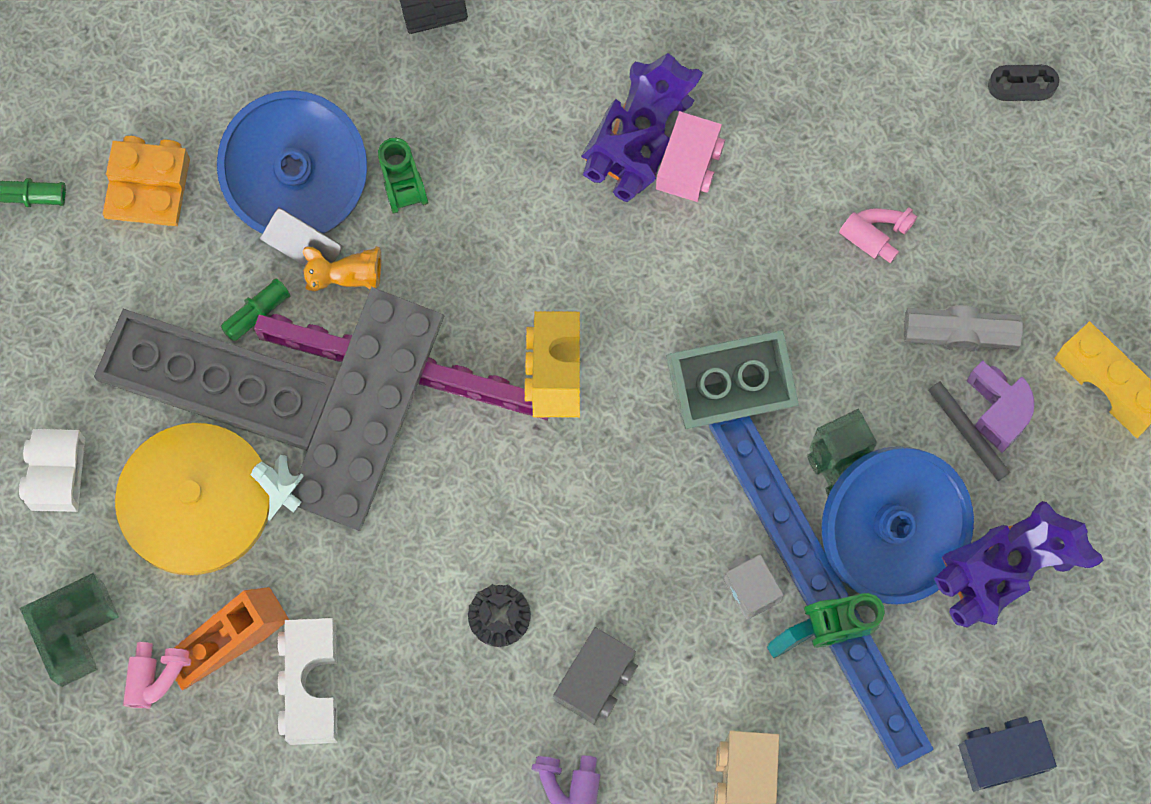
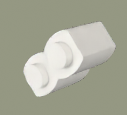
[19,429,85,512]

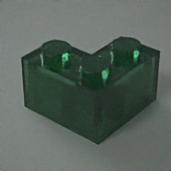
[807,408,877,497]
[20,573,119,687]

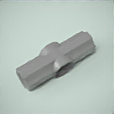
[904,305,1023,352]

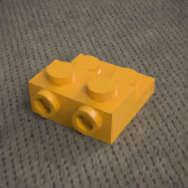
[102,136,190,227]

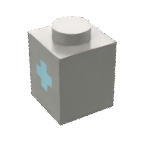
[724,554,784,621]

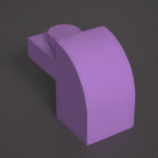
[967,361,1034,453]

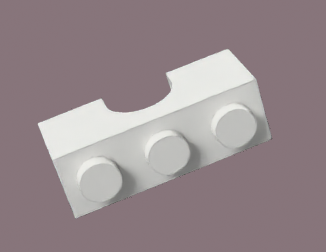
[278,618,338,745]

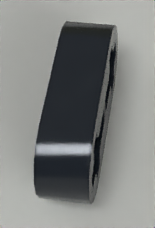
[988,64,1060,101]

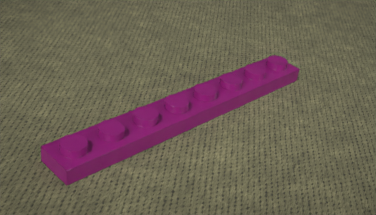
[254,314,548,421]

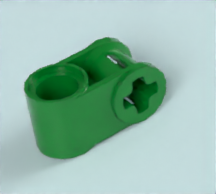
[378,137,428,214]
[804,593,885,648]

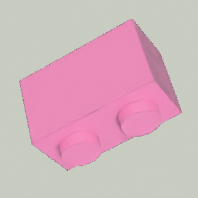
[656,111,725,202]

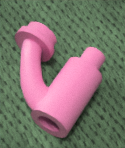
[839,207,918,263]
[123,642,191,709]

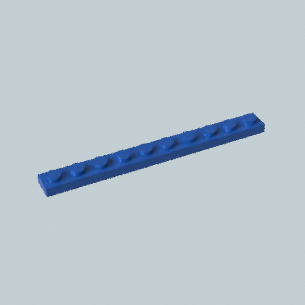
[709,416,934,770]

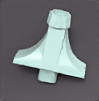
[250,455,304,521]

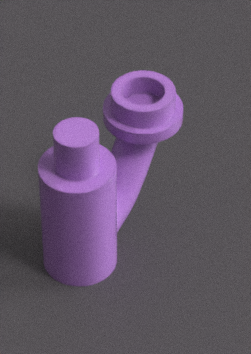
[531,755,601,804]

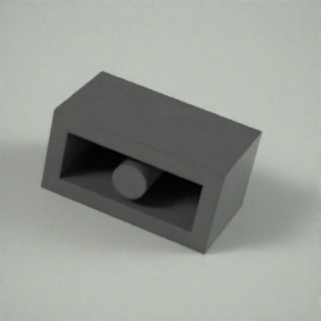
[553,627,638,725]

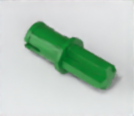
[0,178,66,207]
[221,278,291,341]

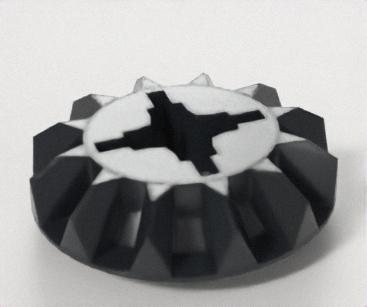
[468,584,531,647]

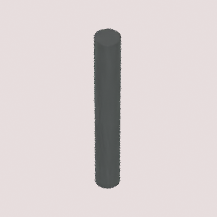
[928,381,1010,481]

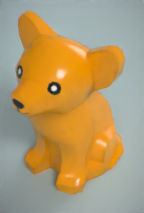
[303,246,382,291]

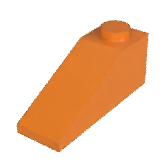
[174,587,290,690]

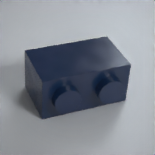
[958,716,1057,792]

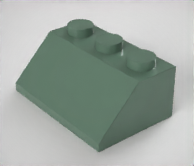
[666,330,799,429]

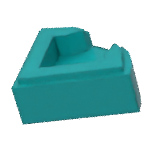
[767,618,815,658]

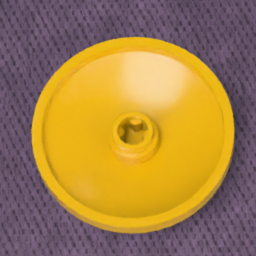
[115,423,269,575]

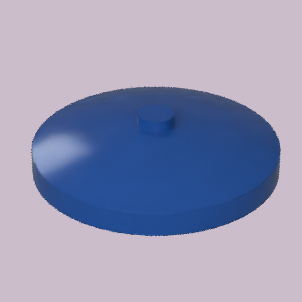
[217,90,367,234]
[822,446,974,604]

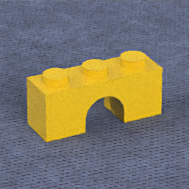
[525,311,580,418]
[1054,321,1151,438]

